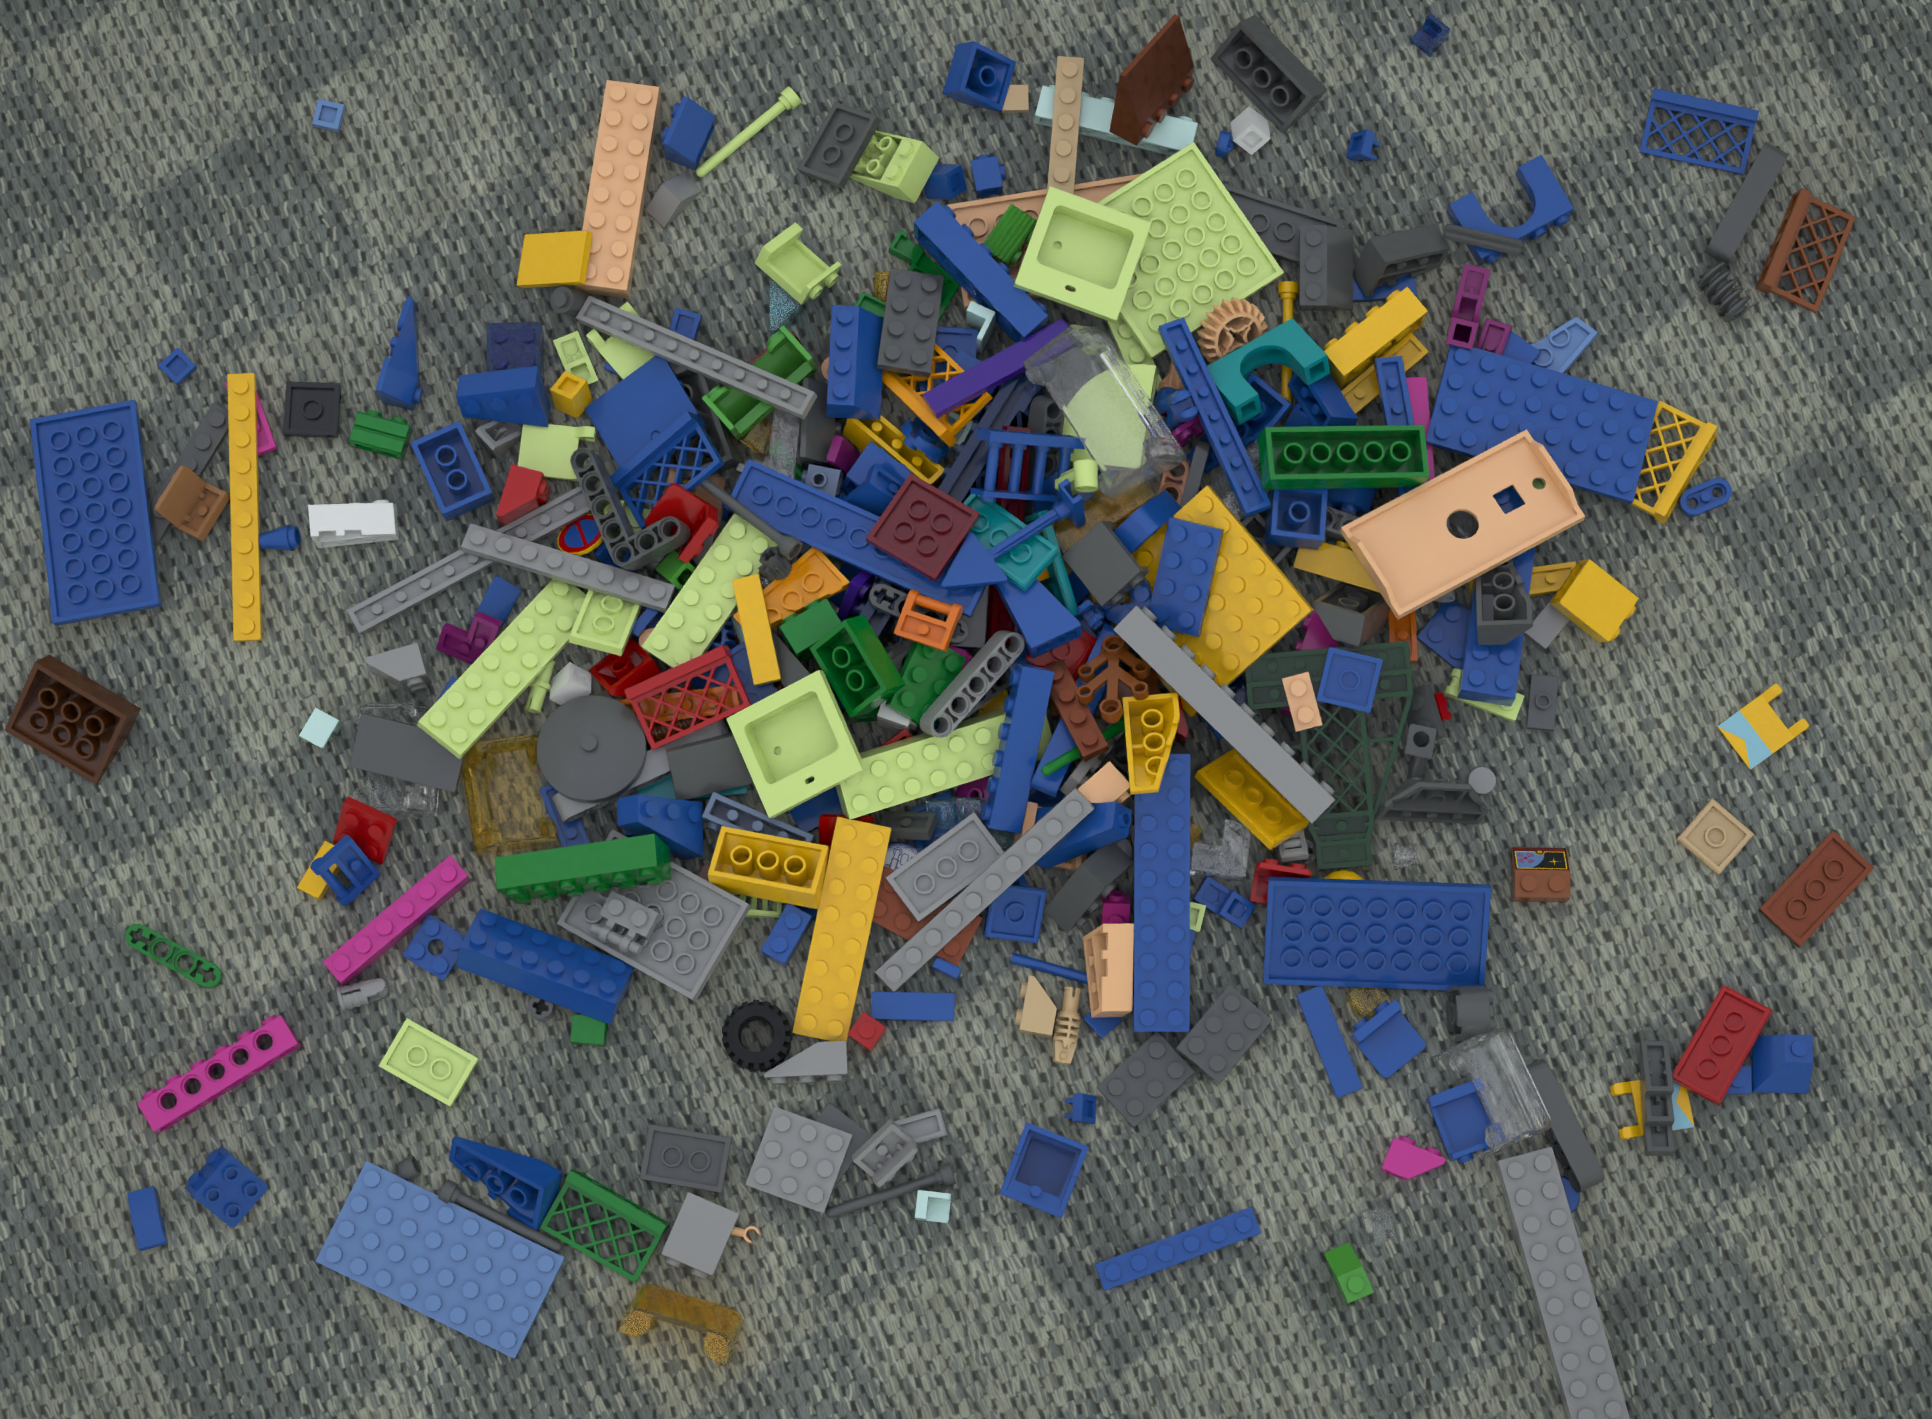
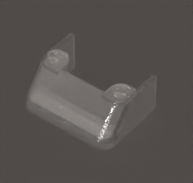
[1433,1028,1551,1159]

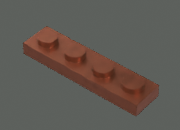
[1044,659,1109,762]

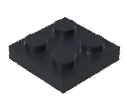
[283,381,342,438]

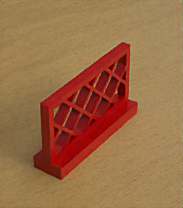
[624,645,752,750]

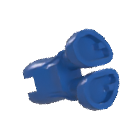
[1152,387,1198,435]

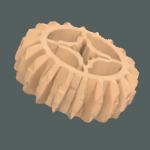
[1197,297,1268,363]

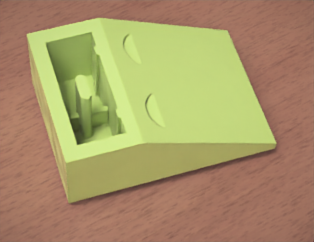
[850,130,939,203]

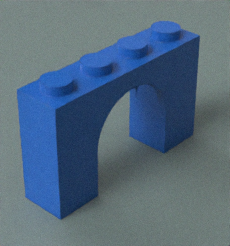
[1447,155,1574,265]

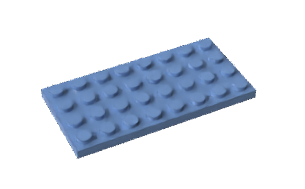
[316,1161,565,1359]

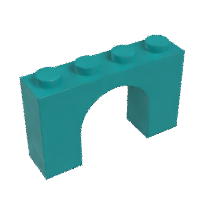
[1207,318,1330,425]

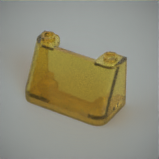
[462,734,557,856]
[618,1284,743,1367]

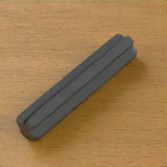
[1443,224,1523,255]

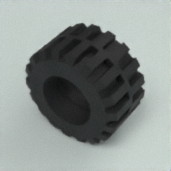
[722,1000,792,1072]

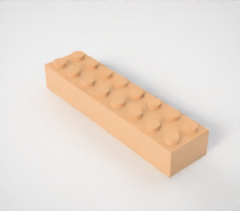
[574,80,661,299]

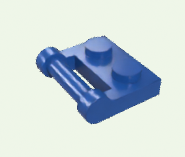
[310,835,381,906]

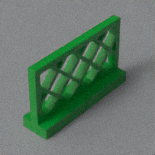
[540,1169,671,1283]

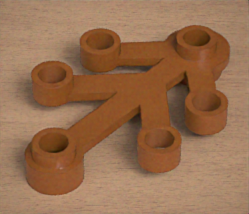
[1077,635,1150,723]

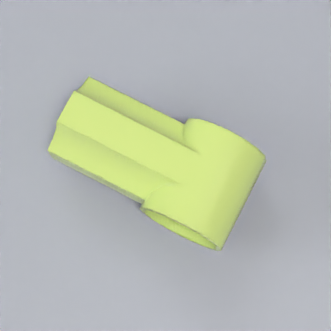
[1055,460,1098,496]

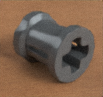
[528,997,555,1022]

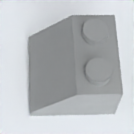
[365,642,432,693]

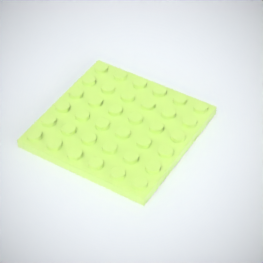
[1098,142,1284,360]

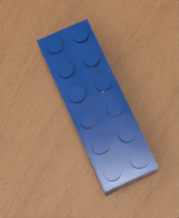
[914,201,1048,343]
[456,908,634,1025]

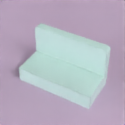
[966,301,995,354]

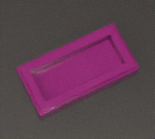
[826,435,860,477]

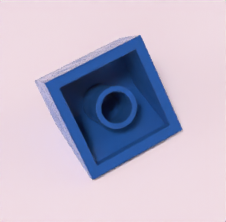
[942,41,1016,111]

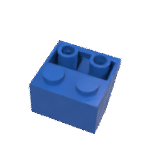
[661,96,716,171]
[841,442,913,495]

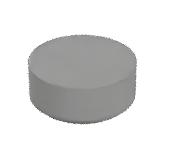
[1468,767,1496,796]

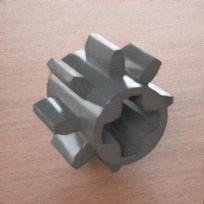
[758,547,793,581]

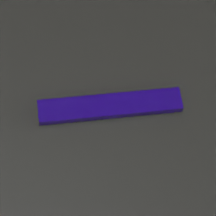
[922,318,1077,418]

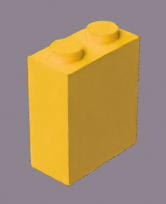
[1549,559,1639,643]

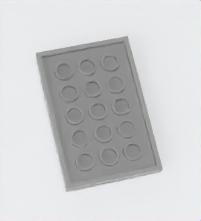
[556,829,751,1002]

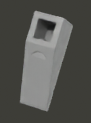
[764,1041,848,1085]

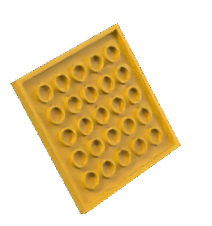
[1089,485,1314,717]

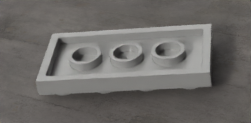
[886,813,1004,923]

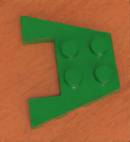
[854,229,959,325]

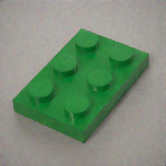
[885,642,966,728]

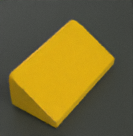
[297,841,340,901]

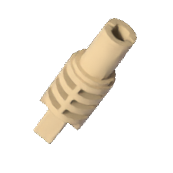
[1053,987,1082,1065]

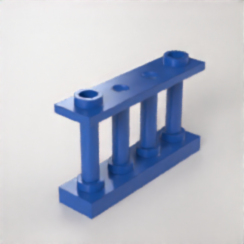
[970,428,1086,506]

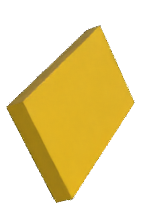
[1195,748,1309,850]

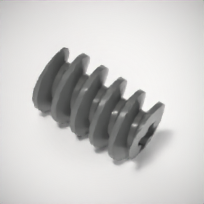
[1699,261,1753,322]

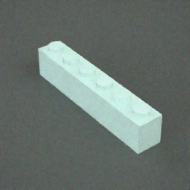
[1035,85,1198,156]

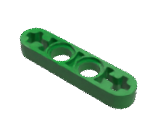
[125,924,223,989]

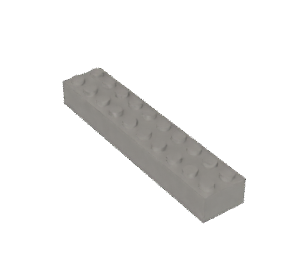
[1113,606,1335,823]
[1495,1147,1630,1419]

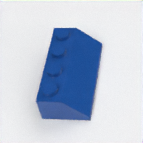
[826,305,883,420]

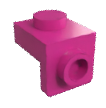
[1101,890,1130,925]

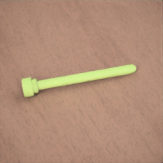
[696,86,802,177]

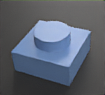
[312,99,346,132]

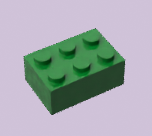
[809,615,906,718]

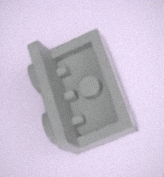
[851,1118,918,1187]

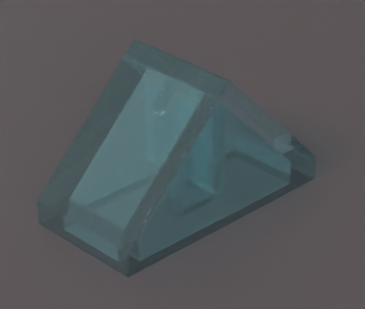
[770,279,803,336]

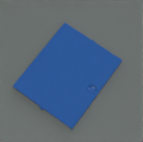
[585,356,700,468]

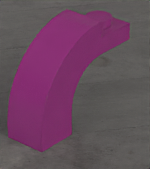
[1445,263,1491,350]

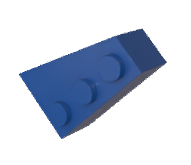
[456,366,551,427]
[617,794,703,860]

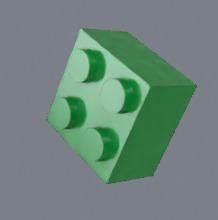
[779,598,841,663]

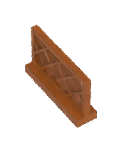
[1755,188,1856,313]

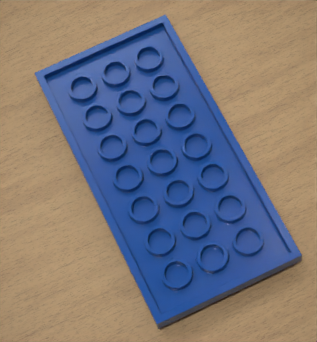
[1425,344,1658,504]
[30,400,161,626]
[1263,877,1491,990]

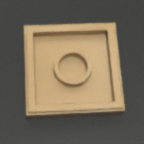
[1676,798,1754,875]

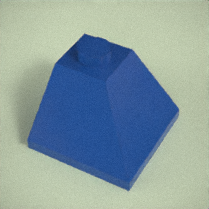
[1752,1034,1813,1094]

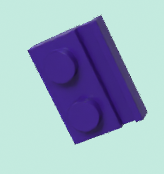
[837,570,876,621]

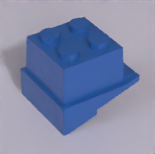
[999,1122,1089,1218]

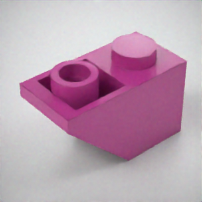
[1380,1135,1446,1181]

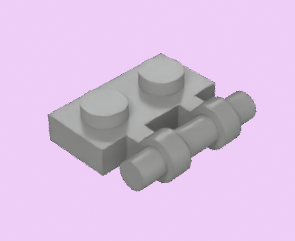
[590,890,661,955]

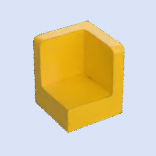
[550,371,592,419]

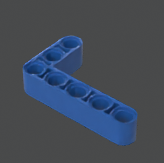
[1068,490,1182,605]

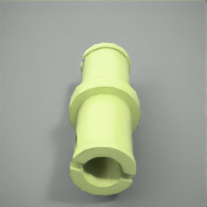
[524,660,556,714]

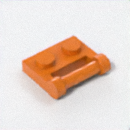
[894,589,963,652]

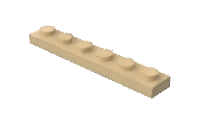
[1047,56,1084,195]

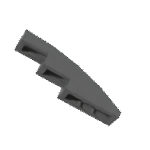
[1640,1040,1675,1156]

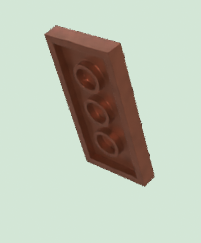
[1758,831,1874,948]
[872,866,983,966]

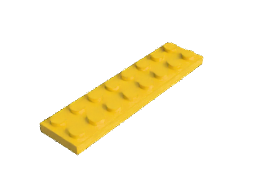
[792,817,892,1042]

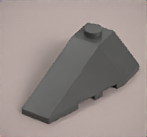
[1476,559,1533,645]

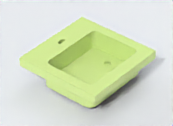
[1014,186,1151,323]
[726,670,866,818]

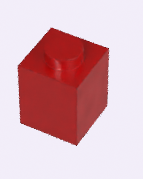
[848,1012,887,1053]

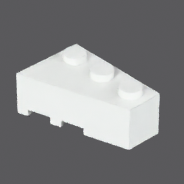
[308,500,399,548]

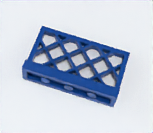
[1639,88,1759,175]
[610,411,724,530]

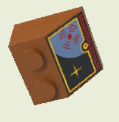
[1511,847,1570,903]

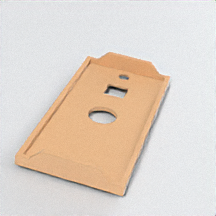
[1340,429,1585,619]

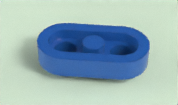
[1679,478,1732,517]

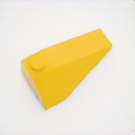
[1122,692,1180,795]

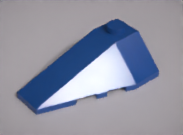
[376,296,423,411]

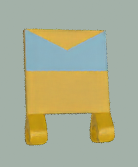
[1717,684,1809,770]
[1610,1080,1695,1140]

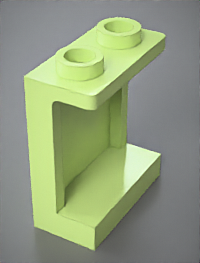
[755,222,842,305]

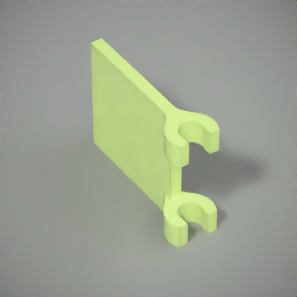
[586,302,670,379]
[518,424,596,483]

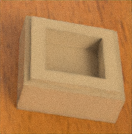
[1002,85,1029,113]

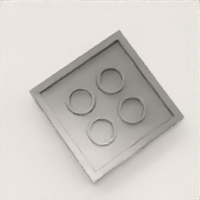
[745,1106,853,1214]

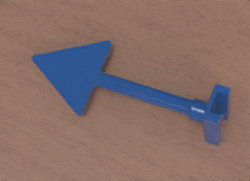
[941,479,1086,589]

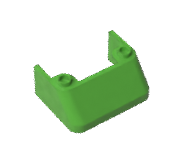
[702,325,818,440]

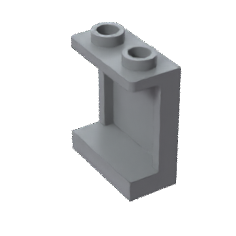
[661,1192,740,1280]

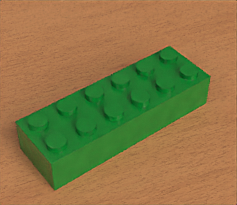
[1257,425,1430,490]
[495,834,672,904]

